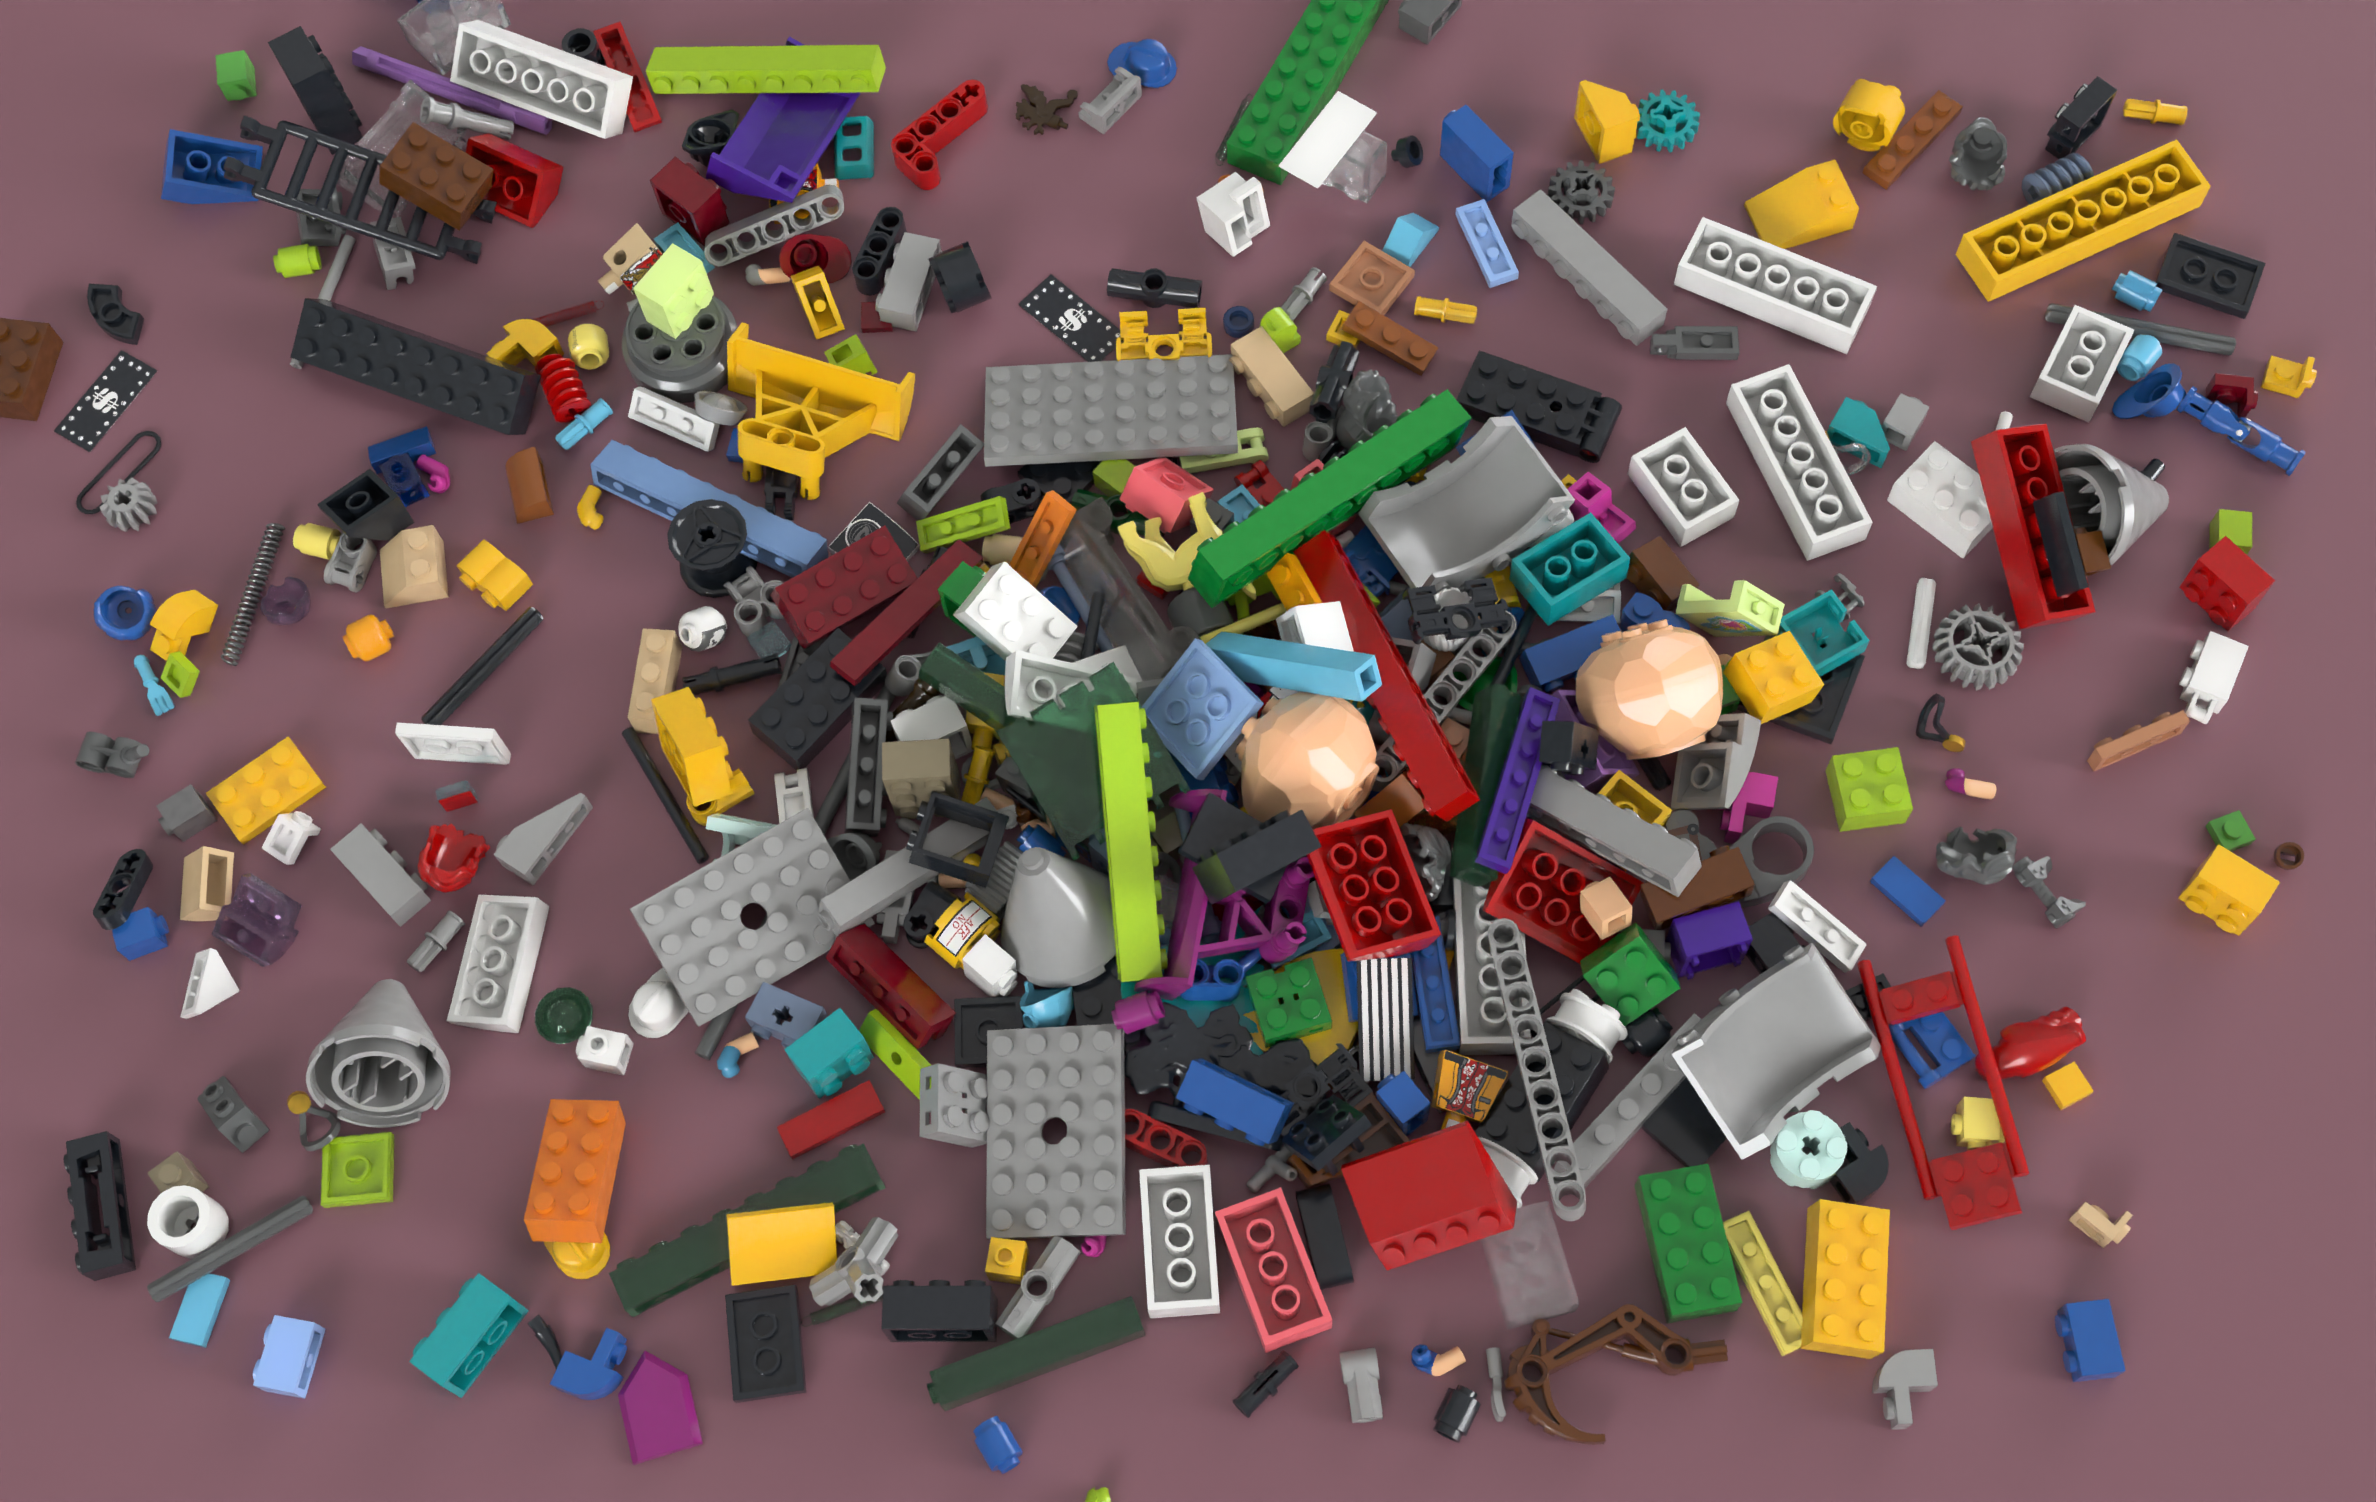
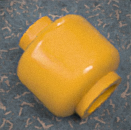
[342,614,394,662]

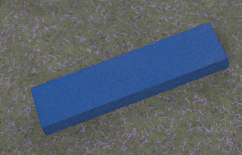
[1411,916,1461,1053]

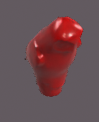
[1974,1006,2086,1082]

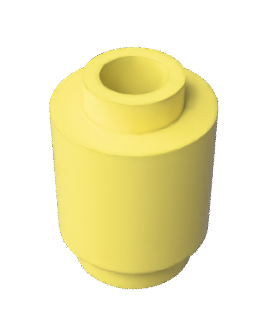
[293,523,341,560]

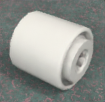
[147,1185,229,1259]

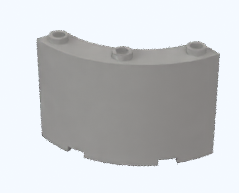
[1358,416,1575,593]
[1671,943,1881,1160]

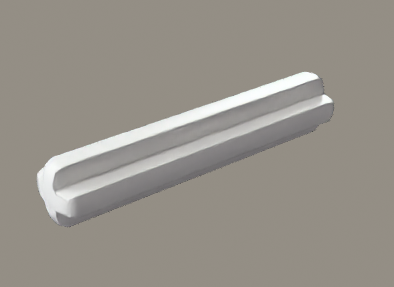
[1906,578,1936,669]

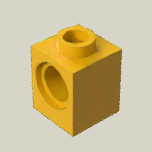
[985,1237,1029,1285]

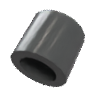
[1167,587,1234,652]

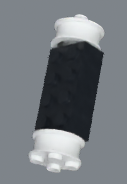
[1475,989,1628,1209]

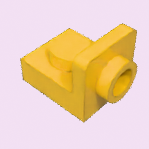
[2261,355,2317,398]

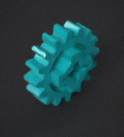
[1636,89,1700,152]

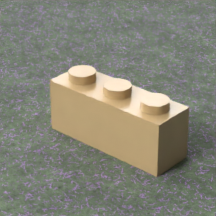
[1229,326,1314,427]
[628,628,682,734]

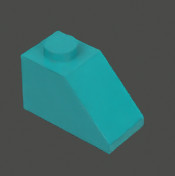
[1827,397,1890,469]

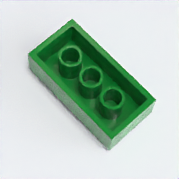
[1634,1164,1743,1323]

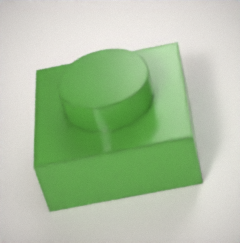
[2205,810,2256,852]

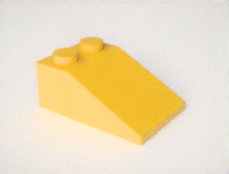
[1744,159,1859,249]

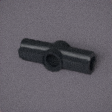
[1107,268,1202,308]
[1309,341,1359,423]

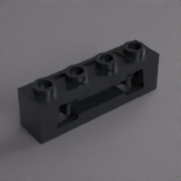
[63,1131,136,1281]

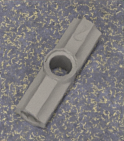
[995,1236,1081,1342]

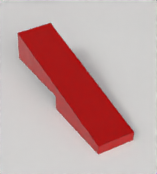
[593,21,662,132]

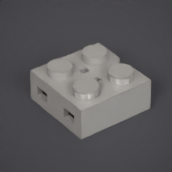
[919,1063,990,1148]

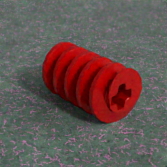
[535,354,591,423]

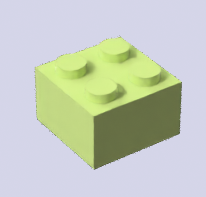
[633,243,714,339]

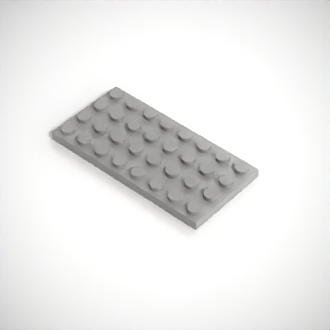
[984,354,1238,467]

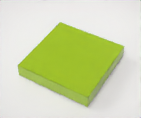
[321,1132,394,1208]

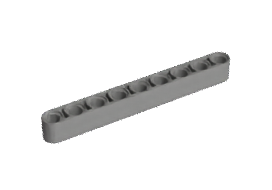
[1488,918,1586,1221]

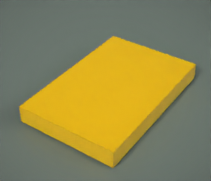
[726,1202,837,1286]

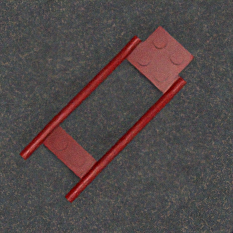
[1857,935,2029,1230]

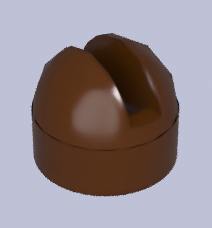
[2273,842,2304,870]

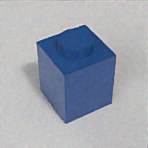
[112,907,169,961]

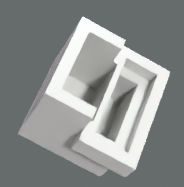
[1196,172,1270,257]
[1276,601,1354,652]

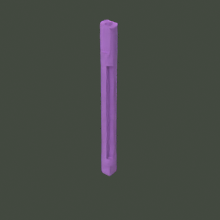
[352,46,552,135]

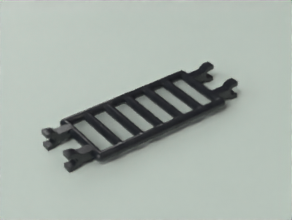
[224,115,497,264]

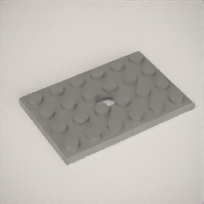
[629,808,875,1027]
[986,1024,1126,1240]

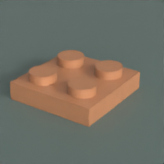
[1329,241,1415,315]

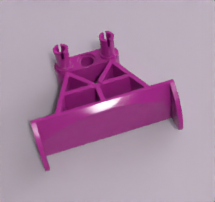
[1134,789,1314,1001]

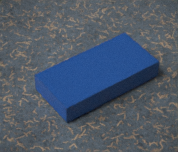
[1870,856,1946,927]

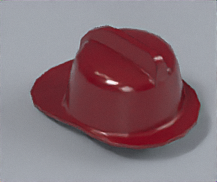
[779,234,852,283]

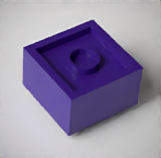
[1665,901,1753,980]

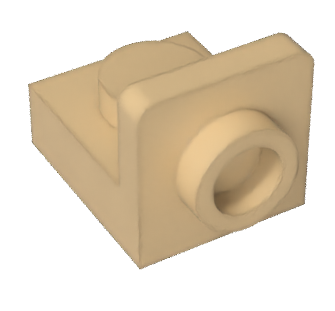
[2068,1202,2133,1248]

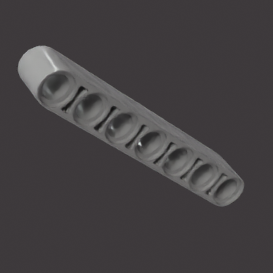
[1372,611,1517,792]

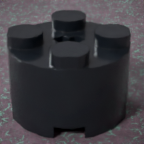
[929,241,992,313]

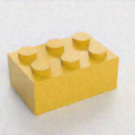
[651,687,733,807]

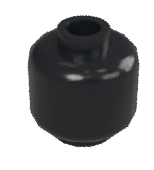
[1621,1007,1673,1057]

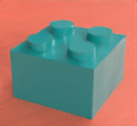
[784,1008,874,1099]

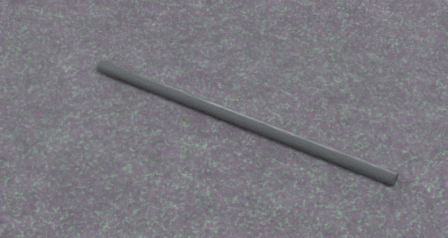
[695,683,896,1060]

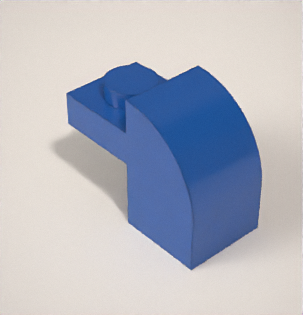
[550,1328,627,1400]

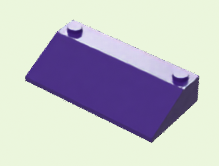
[705,37,861,203]

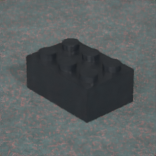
[1192,809,1322,905]
[881,1280,998,1342]

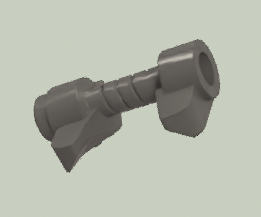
[2012,856,2086,929]

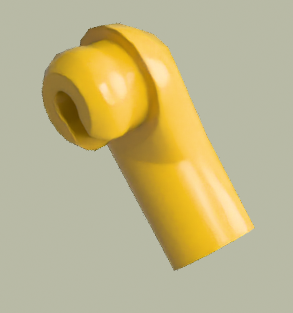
[577,485,604,530]

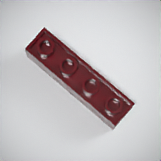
[825,923,956,1049]

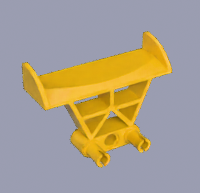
[727,322,915,500]

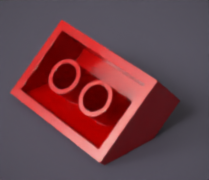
[465,133,564,228]

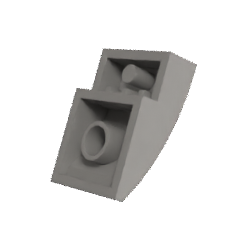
[1670,713,1761,811]

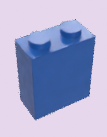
[1440,105,1514,203]

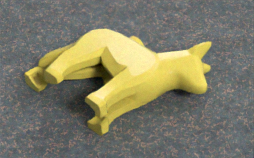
[1117,492,1256,600]

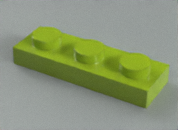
[916,496,1011,554]

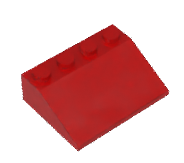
[1307,809,1441,962]
[1483,818,1644,965]
[1341,1120,1517,1270]

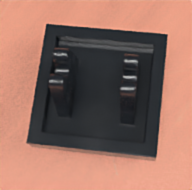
[1281,1094,1372,1176]

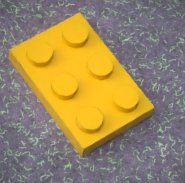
[206,736,326,845]

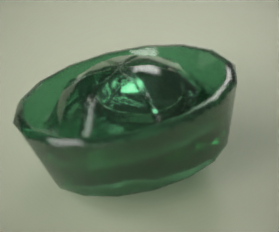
[535,987,593,1044]

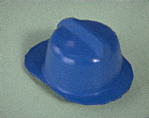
[1107,39,1177,88]
[2112,363,2186,419]

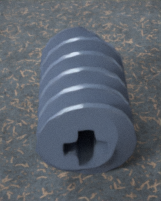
[2022,153,2094,205]

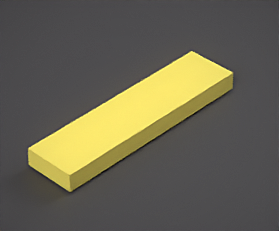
[1723,1211,1803,1356]

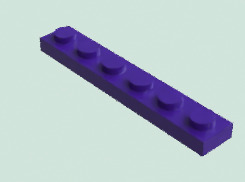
[1474,687,1561,874]

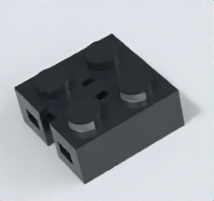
[2045,76,2117,159]

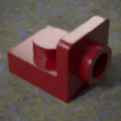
[2206,373,2258,419]

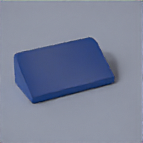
[368,426,436,474]

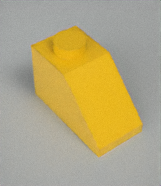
[790,265,845,340]

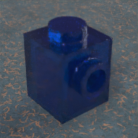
[379,452,430,507]

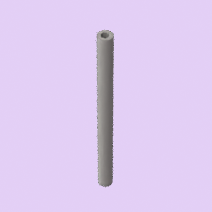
[290,235,356,369]

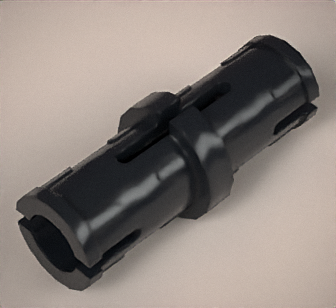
[1233,1350,1299,1418]

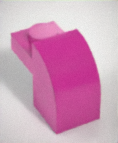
[1567,472,1636,544]
[1718,772,1778,844]

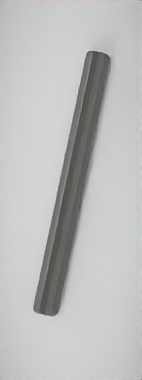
[2045,303,2236,356]

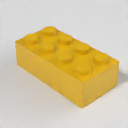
[1800,1199,1890,1359]

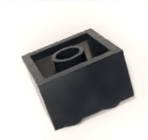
[317,469,415,541]

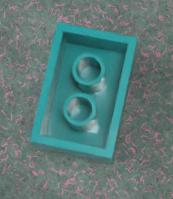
[1509,512,1630,626]
[409,1273,529,1398]

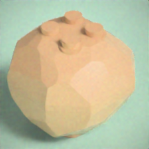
[1576,619,1723,760]
[1235,692,1379,829]

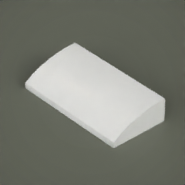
[1005,650,1138,735]
[447,895,549,1033]

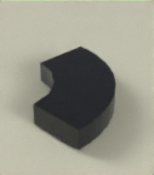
[87,283,144,345]

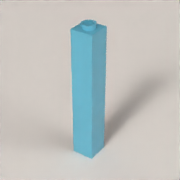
[1206,631,1382,702]

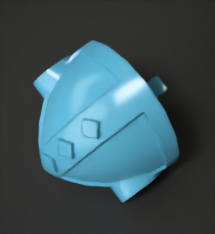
[1020,980,1075,1028]

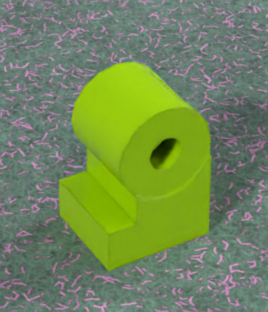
[1260,307,1301,354]

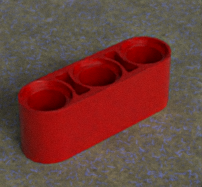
[1125,1108,1208,1167]

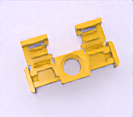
[1116,308,1212,362]

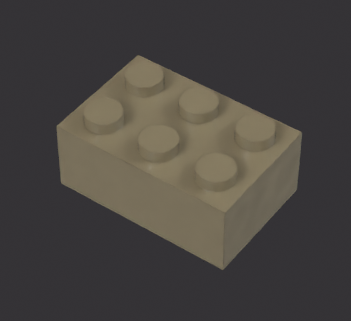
[882,739,961,819]

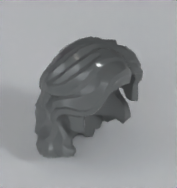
[1949,117,2007,191]
[1399,823,1451,902]
[1936,827,2017,885]

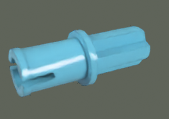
[555,398,613,450]

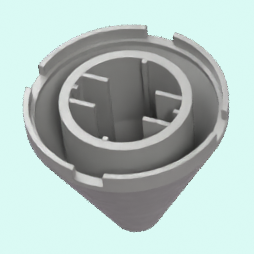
[2053,444,2169,565]
[1000,847,1116,988]
[306,979,451,1128]

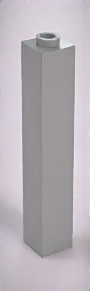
[818,797,998,936]

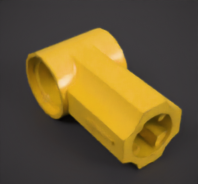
[686,768,754,826]

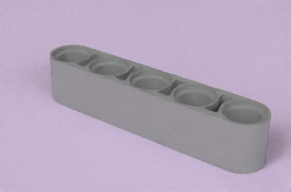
[704,184,844,267]

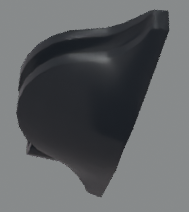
[682,109,739,167]

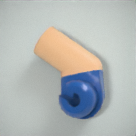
[1411,1344,1466,1376]

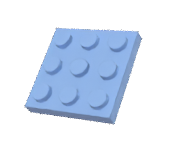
[1141,638,1264,780]

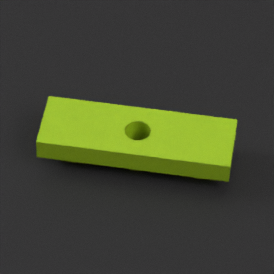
[859,1009,931,1100]

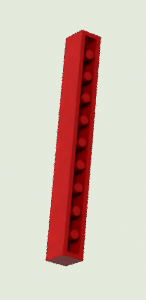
[1293,530,1480,822]

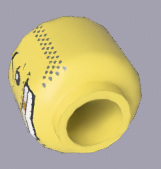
[568,324,609,370]

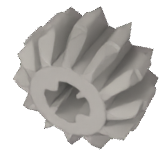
[100,477,158,532]

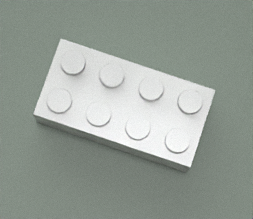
[1139,1164,1220,1318]

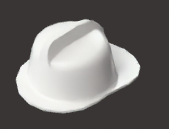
[628,968,689,1038]

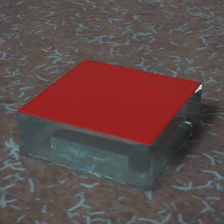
[435,780,478,812]

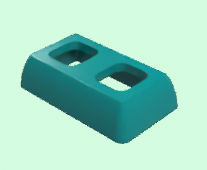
[834,116,874,180]

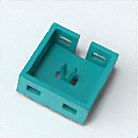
[1776,589,1870,677]

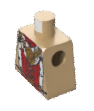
[597,223,663,295]

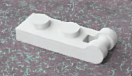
[774,768,814,824]

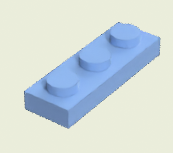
[1455,199,1519,288]

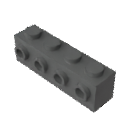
[844,698,893,837]

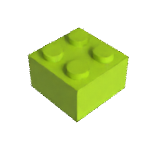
[1825,747,1913,832]

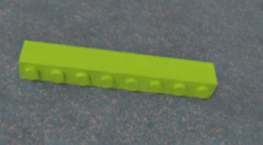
[645,45,886,94]
[1094,702,1168,982]

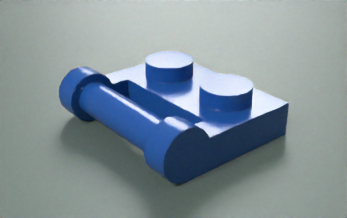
[1889,1012,1976,1089]

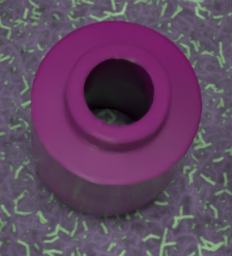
[1111,990,1165,1034]

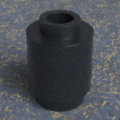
[1433,1385,1481,1443]

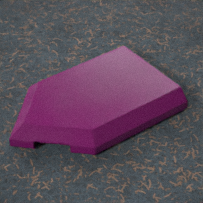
[618,1351,703,1465]

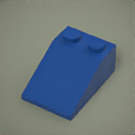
[161,129,263,204]

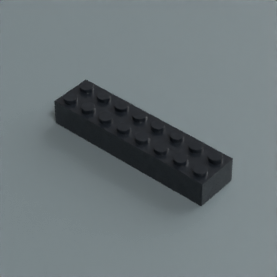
[290,298,541,435]

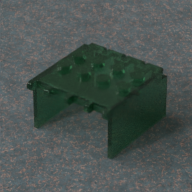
[993,662,1191,861]

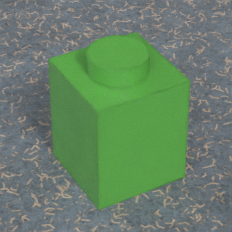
[215,50,257,101]

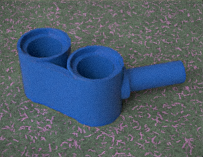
[1179,948,1262,1002]

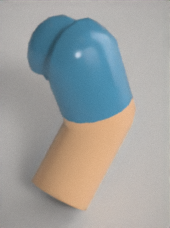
[717,1032,759,1078]

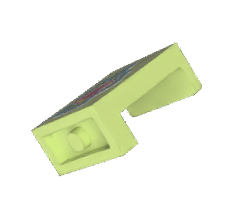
[1675,580,1785,637]

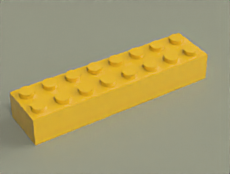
[1955,139,2211,302]

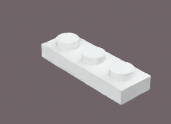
[628,386,720,452]
[1768,880,1867,973]

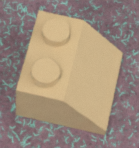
[380,525,449,609]

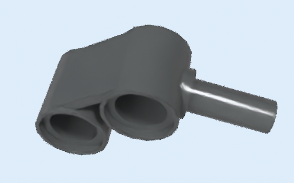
[75,732,150,778]

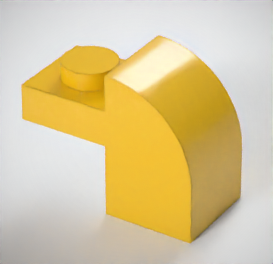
[486,319,564,366]
[150,590,218,661]

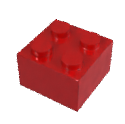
[2179,536,2276,632]

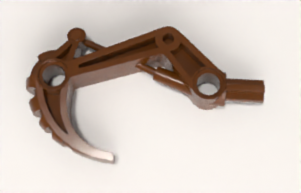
[1504,1304,1728,1445]

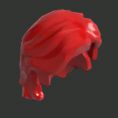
[418,823,490,893]

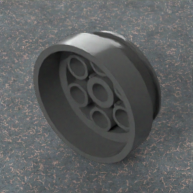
[622,296,738,403]

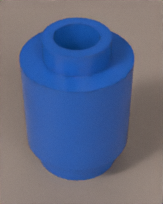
[1016,824,1066,857]
[973,1416,1023,1474]

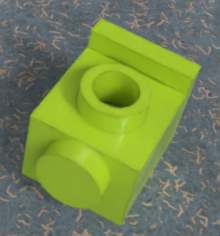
[824,334,878,375]

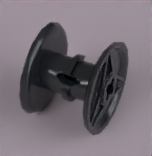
[667,499,758,598]

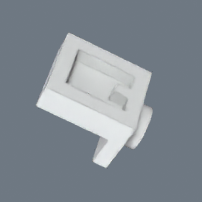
[262,811,321,865]

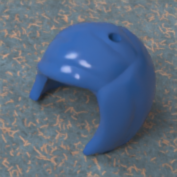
[94,586,157,641]

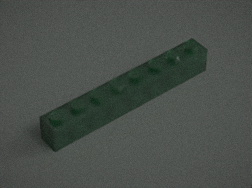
[609,1143,886,1317]

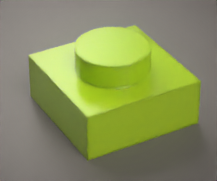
[161,651,200,698]

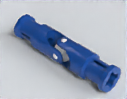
[2177,386,2306,476]

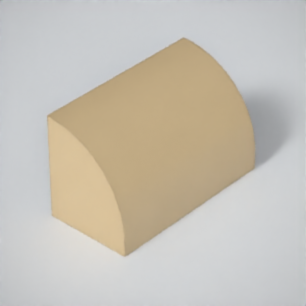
[180,846,234,921]

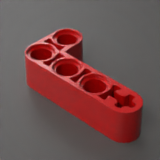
[891,79,988,190]

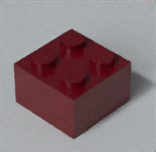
[650,157,730,247]

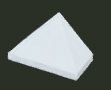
[180,948,240,1019]

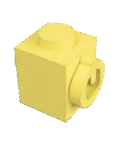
[1951,1096,2005,1151]

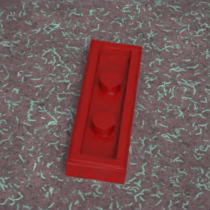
[777,1080,885,1160]

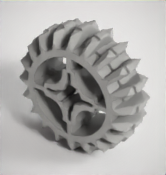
[1932,603,2024,691]

